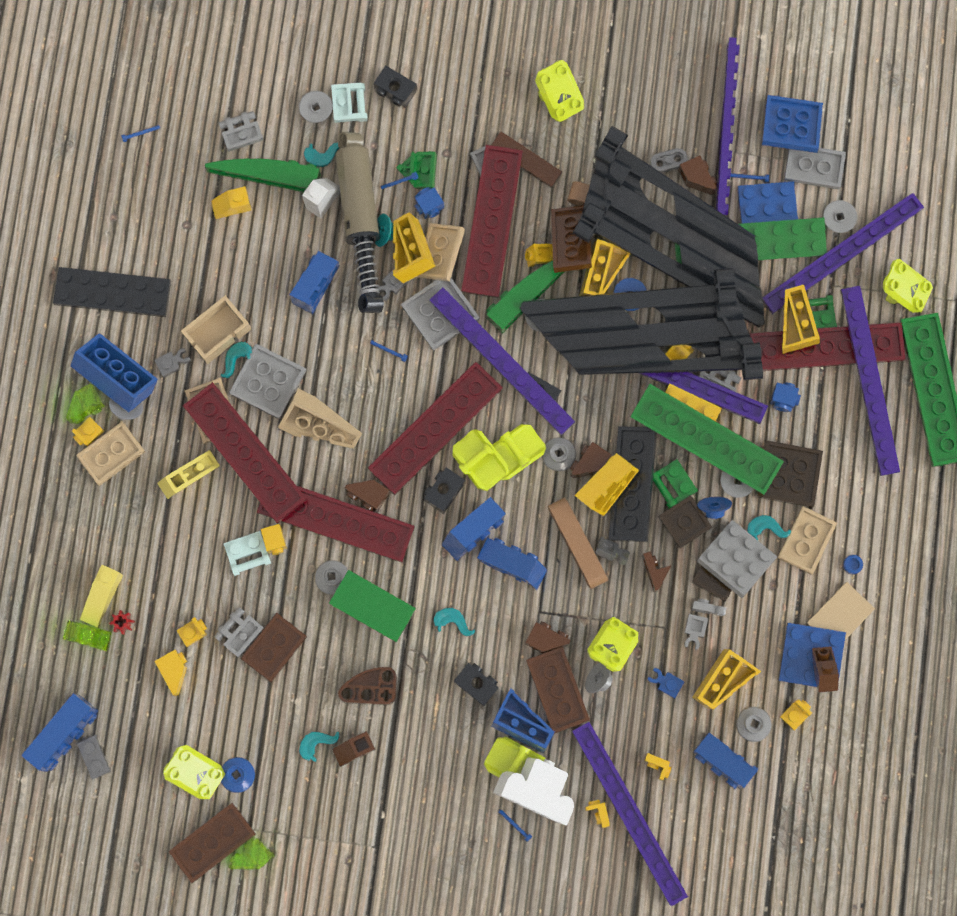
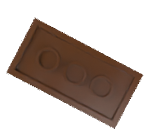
[551,205,592,273]
[526,647,590,734]
[168,802,256,884]

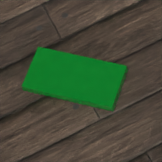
[329,570,416,643]

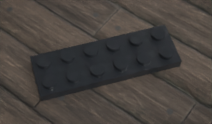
[53,267,171,317]
[608,426,657,542]

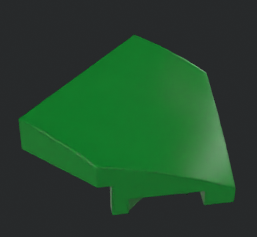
[396,151,437,189]

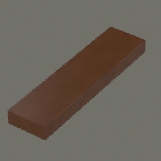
[491,131,562,188]

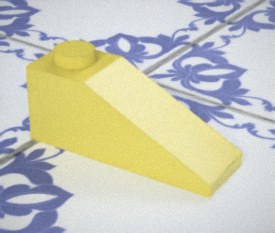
[157,450,220,499]
[80,565,123,628]

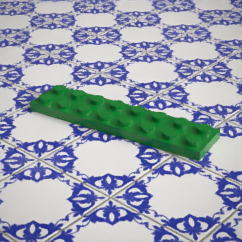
[674,217,827,264]
[900,313,957,467]
[630,383,784,494]

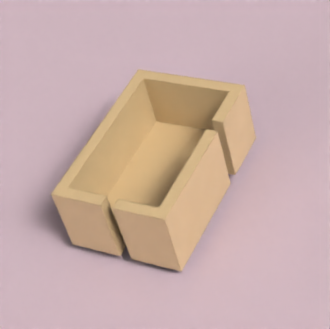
[181,295,252,365]

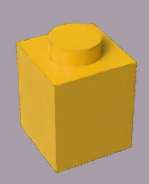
[261,524,287,555]

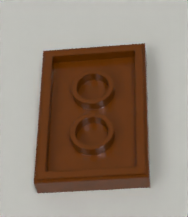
[240,612,307,683]

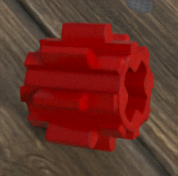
[109,610,135,635]

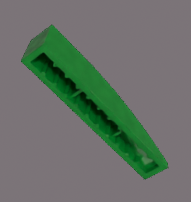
[205,158,321,193]
[486,261,566,334]

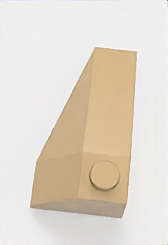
[278,388,362,449]

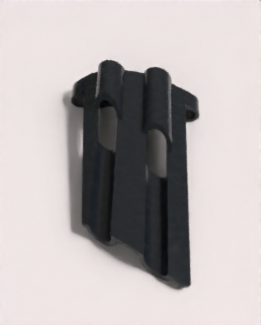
[572,126,765,328]
[520,268,763,380]

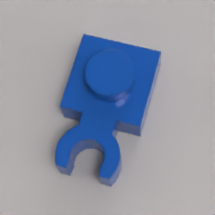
[648,668,685,699]

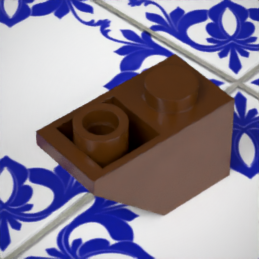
[678,155,717,195]
[570,442,612,478]
[345,480,390,512]
[525,621,571,653]
[812,646,839,693]
[332,731,376,767]

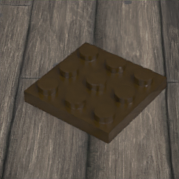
[756,440,823,508]

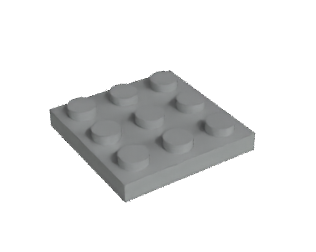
[401,278,480,351]
[229,344,307,420]
[697,520,777,598]

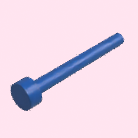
[121,125,160,142]
[381,172,418,189]
[731,173,769,182]
[370,340,408,362]
[499,809,533,842]

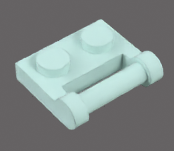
[331,83,368,123]
[223,531,271,576]

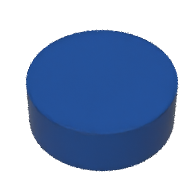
[843,555,863,575]

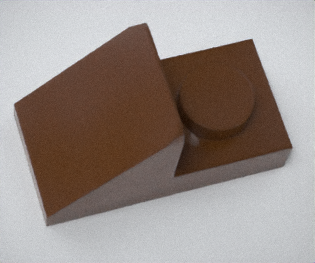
[642,551,671,593]

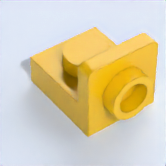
[525,244,553,267]
[665,345,694,360]
[72,417,104,447]
[176,617,207,647]
[780,699,812,731]
[644,753,672,781]
[585,800,610,828]

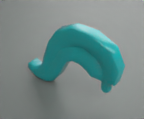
[304,142,339,168]
[221,342,252,379]
[747,515,791,540]
[433,608,475,636]
[299,732,340,762]

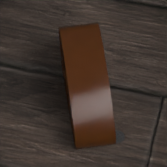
[338,667,397,706]

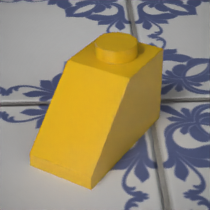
[211,186,252,219]
[155,650,187,696]

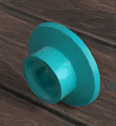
[375,213,393,247]

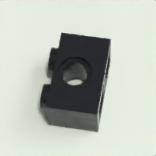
[374,65,417,108]
[424,467,465,514]
[454,663,499,706]

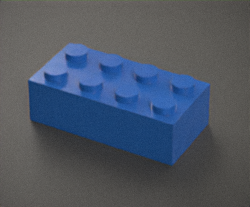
[70,333,158,413]
[21,693,99,772]

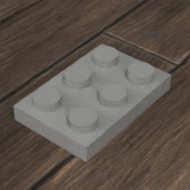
[784,148,846,190]

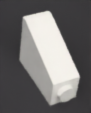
[302,178,340,219]

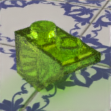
[66,383,105,424]
[62,621,112,651]
[228,838,275,869]

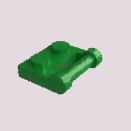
[808,295,837,328]
[653,459,698,509]

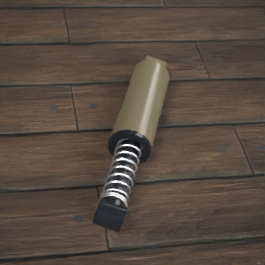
[336,132,384,313]

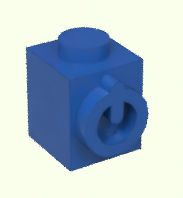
[414,187,444,219]
[770,382,801,412]

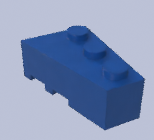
[289,251,340,314]
[442,497,506,561]
[477,537,547,590]
[491,688,555,754]
[693,733,759,789]

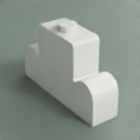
[493,757,574,826]

